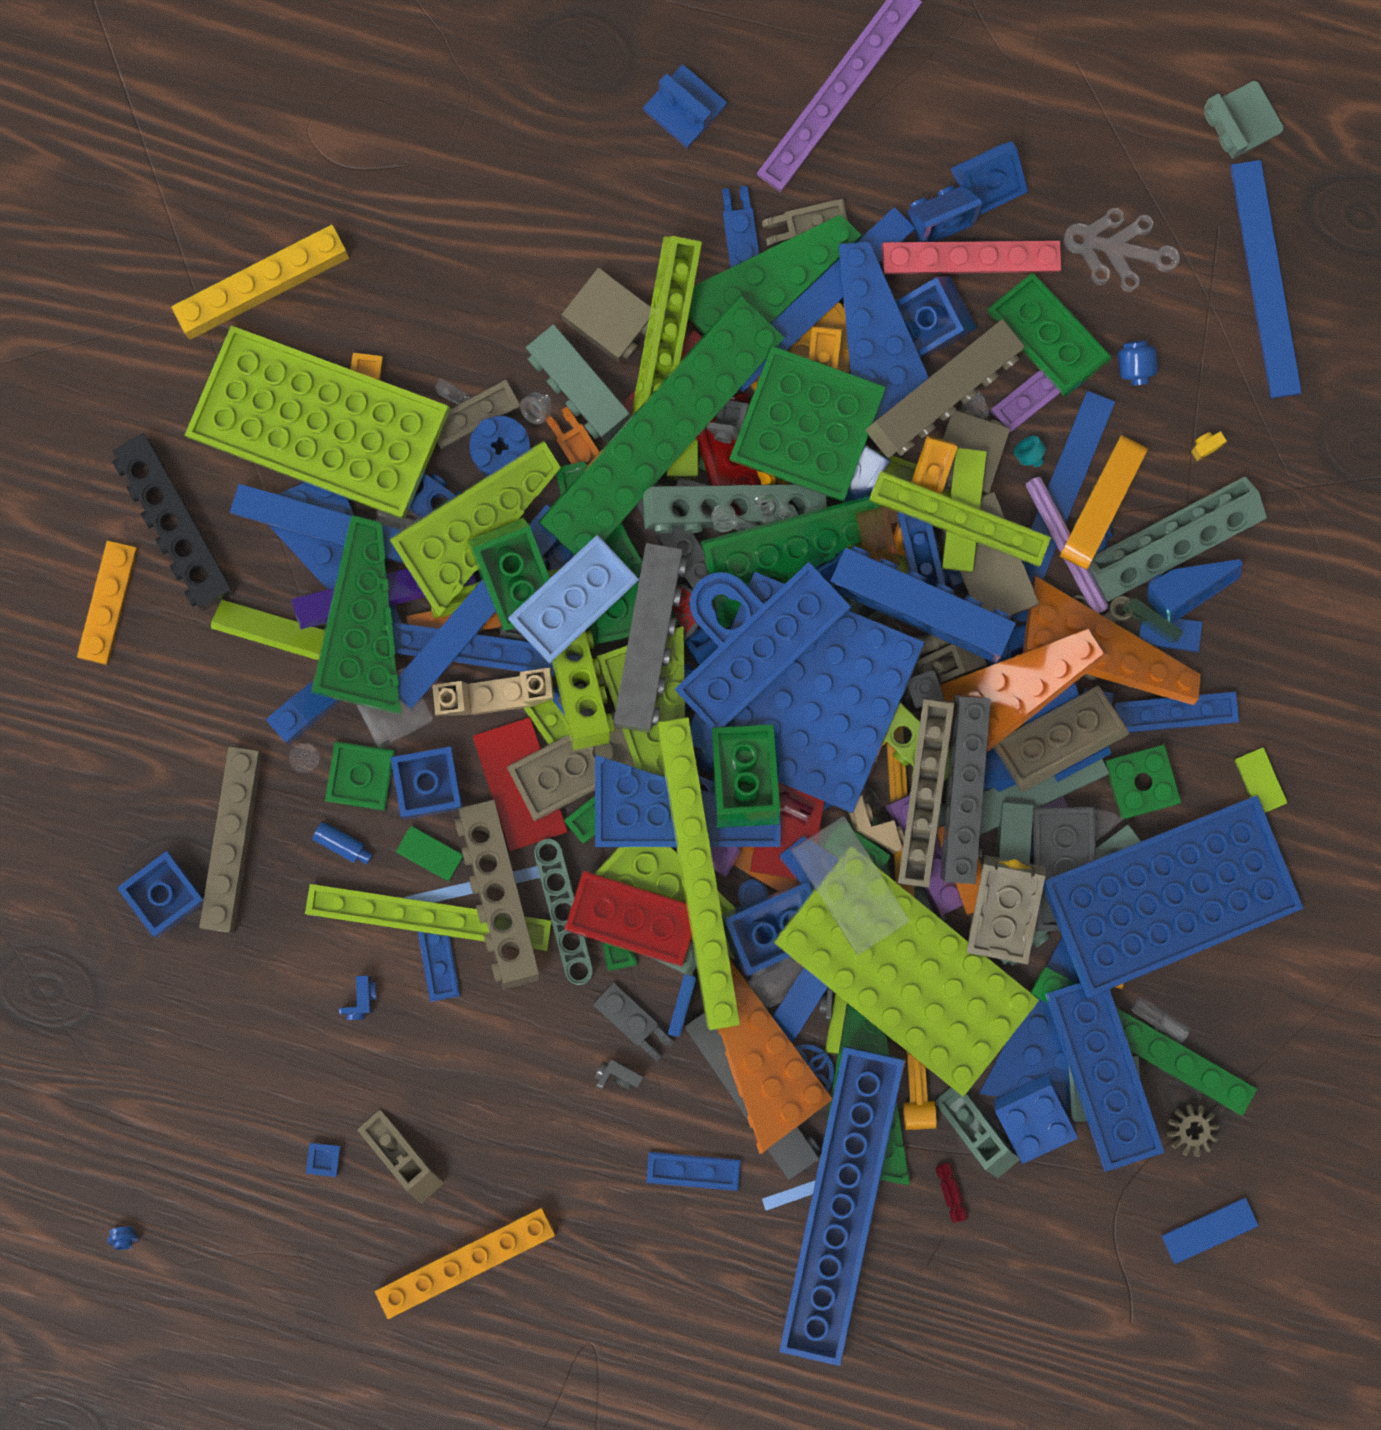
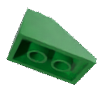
[467,518,550,631]
[712,725,780,828]

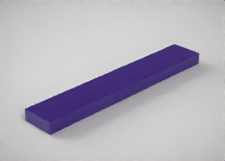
[292,569,475,630]

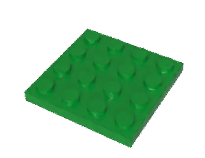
[730,346,886,502]

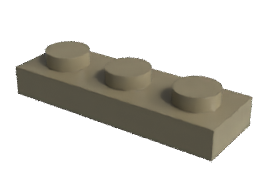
[437,380,521,450]

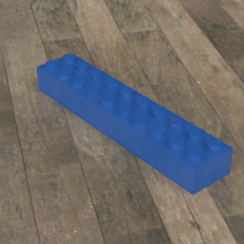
[779,1045,906,1366]

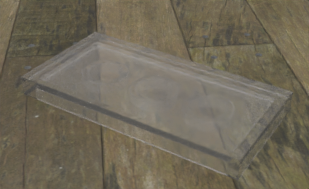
[791,816,909,955]

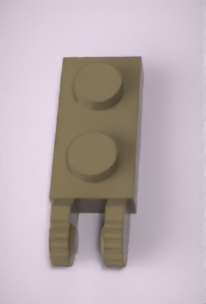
[762,199,848,247]

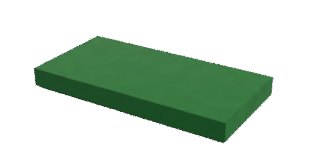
[987,272,1111,397]

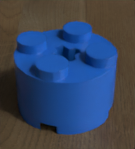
[469,416,531,477]

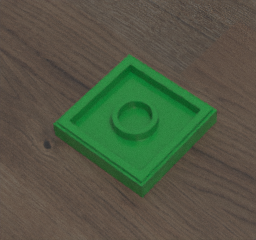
[325,741,395,811]

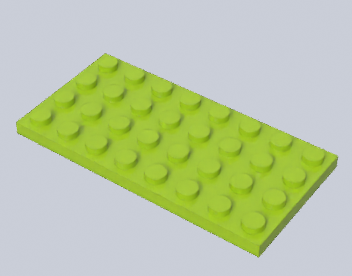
[185,325,450,520]
[773,846,1039,1097]

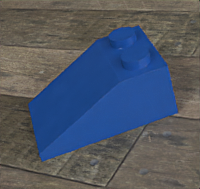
[906,186,982,242]
[896,276,977,359]
[722,882,812,976]

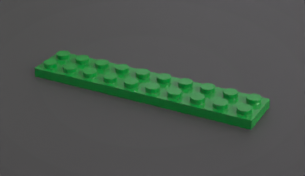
[538,296,784,556]

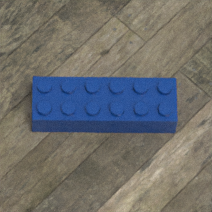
[830,546,1016,663]

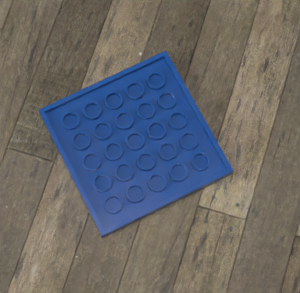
[690,572,925,813]

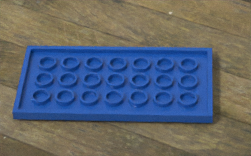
[1043,795,1304,997]

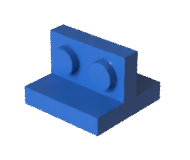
[643,64,727,149]
[951,141,1028,215]

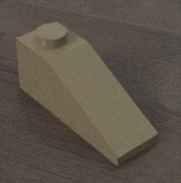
[357,1110,444,1204]

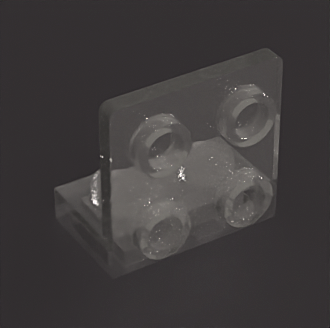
[356,668,433,748]

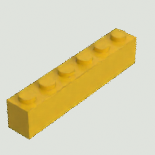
[171,225,349,340]

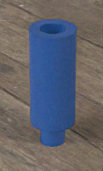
[312,821,373,865]

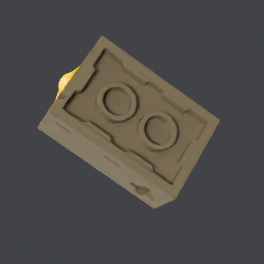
[967,855,1046,964]

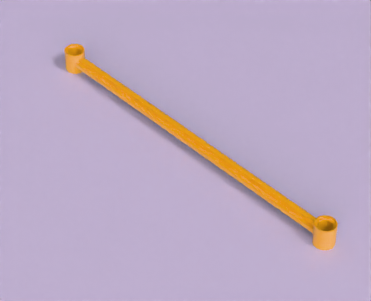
[886,700,936,1130]

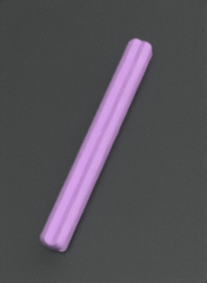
[1026,477,1108,614]

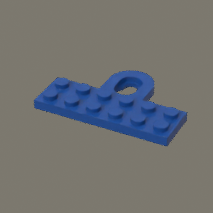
[674,562,852,730]

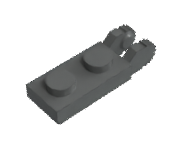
[593,983,675,1061]

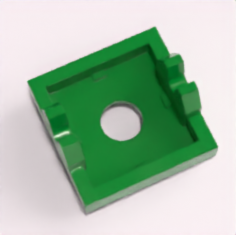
[1104,745,1181,820]

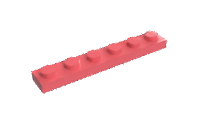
[881,241,1061,274]

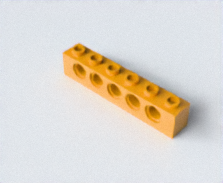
[374,1207,557,1319]

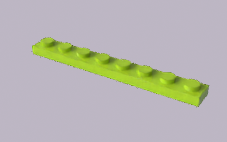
[305,884,552,951]

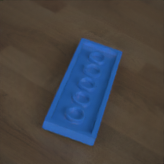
[1045,983,1165,1172]

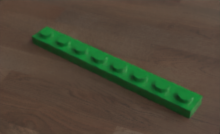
[1030,967,1257,1116]

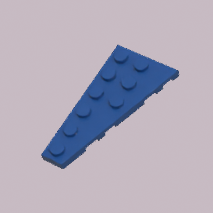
[978,936,1081,1110]

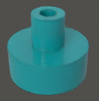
[1014,436,1046,468]

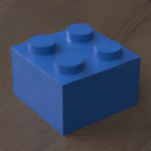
[390,747,463,820]
[117,851,204,938]
[994,1074,1078,1164]

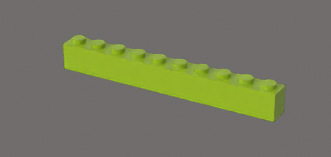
[656,718,740,1030]

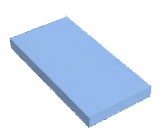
[507,535,639,663]

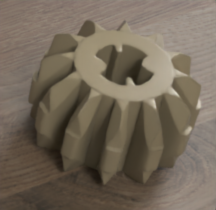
[1166,1104,1219,1157]

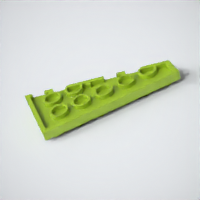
[597,626,685,777]

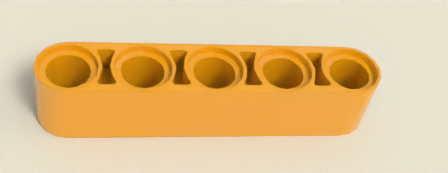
[1059,434,1148,570]

